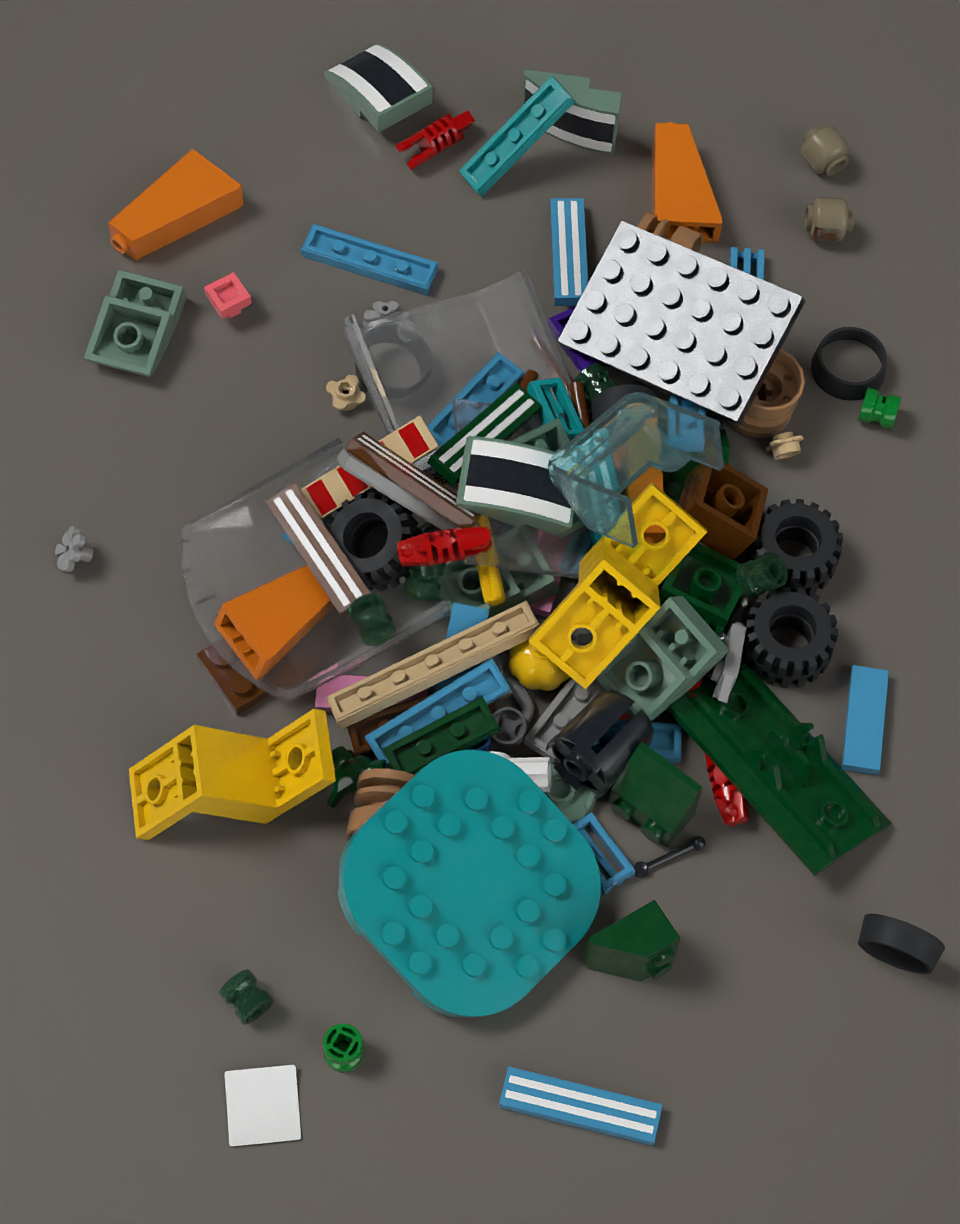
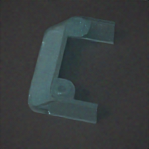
[548,392,724,548]

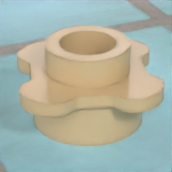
[326,375,366,411]
[766,432,804,459]

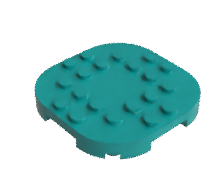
[337,750,601,1018]

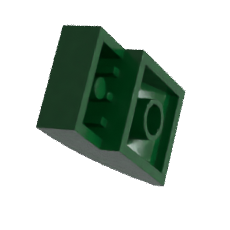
[659,543,753,635]

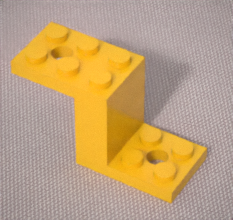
[529,482,707,690]
[129,709,336,840]

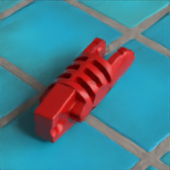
[395,110,475,170]
[397,526,493,567]
[704,752,750,827]

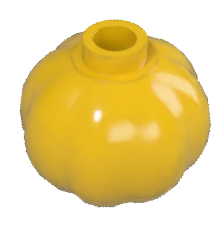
[508,624,570,691]

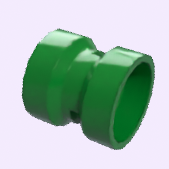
[858,387,901,430]
[323,1023,363,1073]

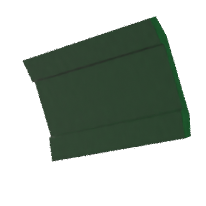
[667,662,892,876]

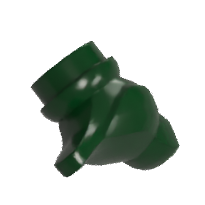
[327,746,386,808]

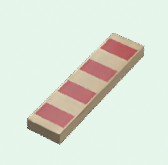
[301,415,440,520]

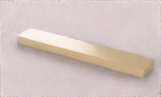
[326,601,540,730]

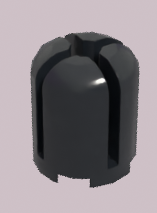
[546,690,654,799]

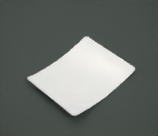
[225,1065,301,1146]

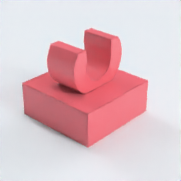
[204,272,252,319]

